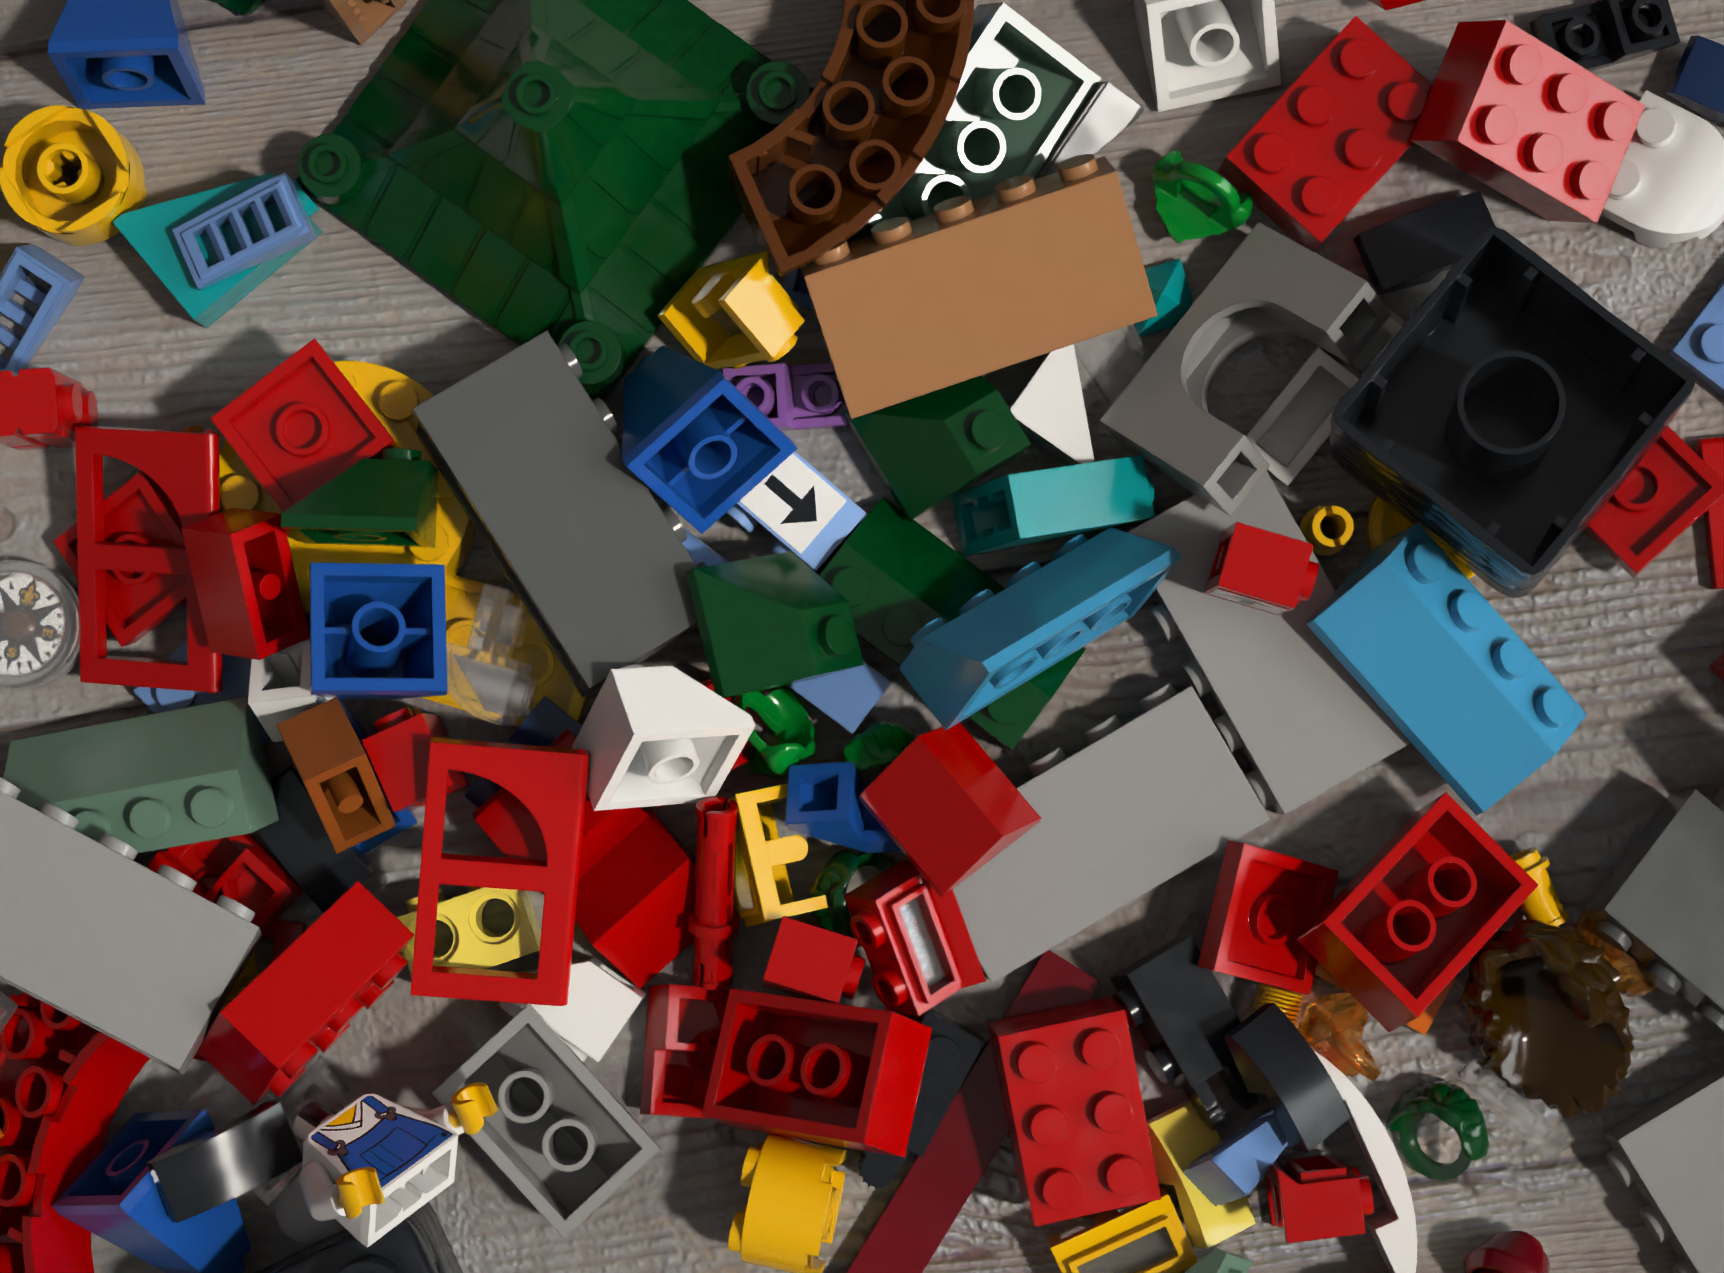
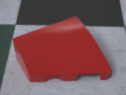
[146,833,304,933]
[640,984,729,1119]

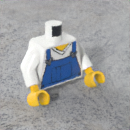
[293,1082,498,1248]

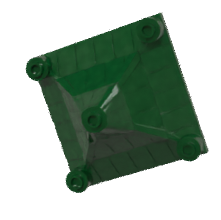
[296,0,814,403]

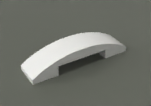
[1313,1050,1417,1273]

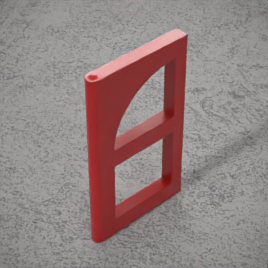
[75,426,223,694]
[410,737,590,1006]

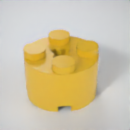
[0,105,146,246]
[728,1134,847,1273]

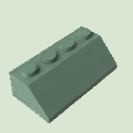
[860,2,1101,236]
[3,696,279,853]

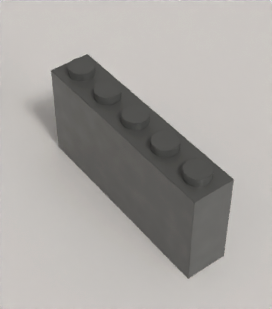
[409,331,707,698]
[1581,789,1724,1036]

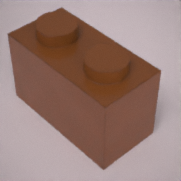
[276,697,396,854]

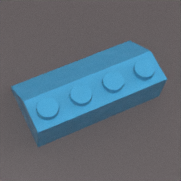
[1306,522,1587,816]
[899,527,1182,730]

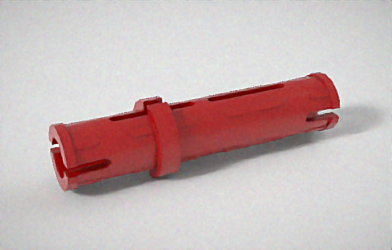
[688,797,740,990]

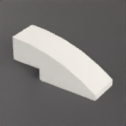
[1246,307,1406,486]

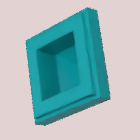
[1134,258,1193,338]

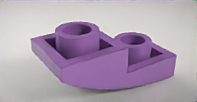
[723,362,850,431]

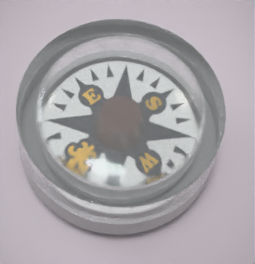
[0,560,81,689]

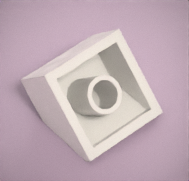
[1134,0,1281,112]
[572,664,755,811]

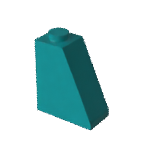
[112,173,323,328]
[952,455,1155,557]

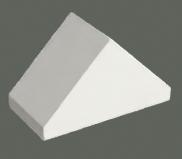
[1010,344,1095,465]

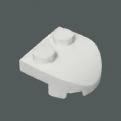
[1601,90,1724,249]

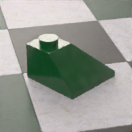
[843,376,1031,522]
[281,448,438,548]
[685,551,864,698]

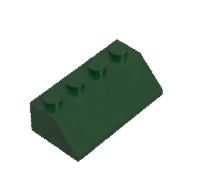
[820,497,1086,751]

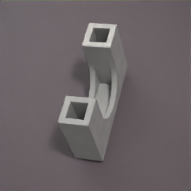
[1100,222,1391,516]

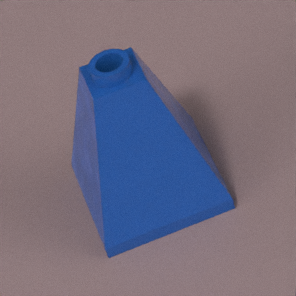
[48,0,205,109]
[622,345,798,534]
[309,562,448,700]
[52,1109,251,1273]

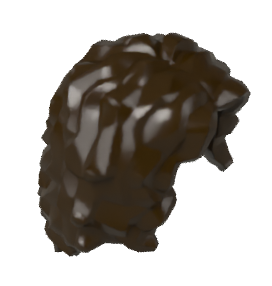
[1460,919,1634,1118]

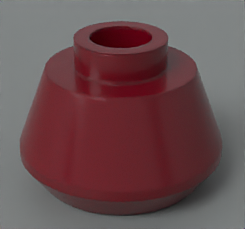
[1464,1230,1550,1273]

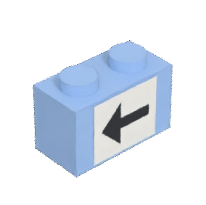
[726,452,866,574]

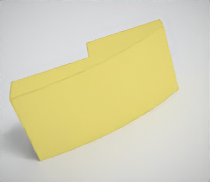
[1147,1100,1256,1249]

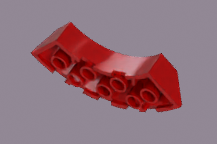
[0,992,150,1273]

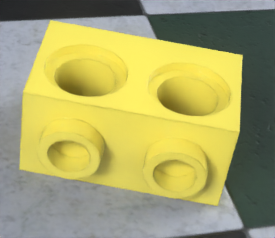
[396,886,541,977]

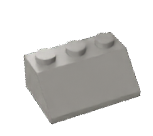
[432,1004,661,1239]

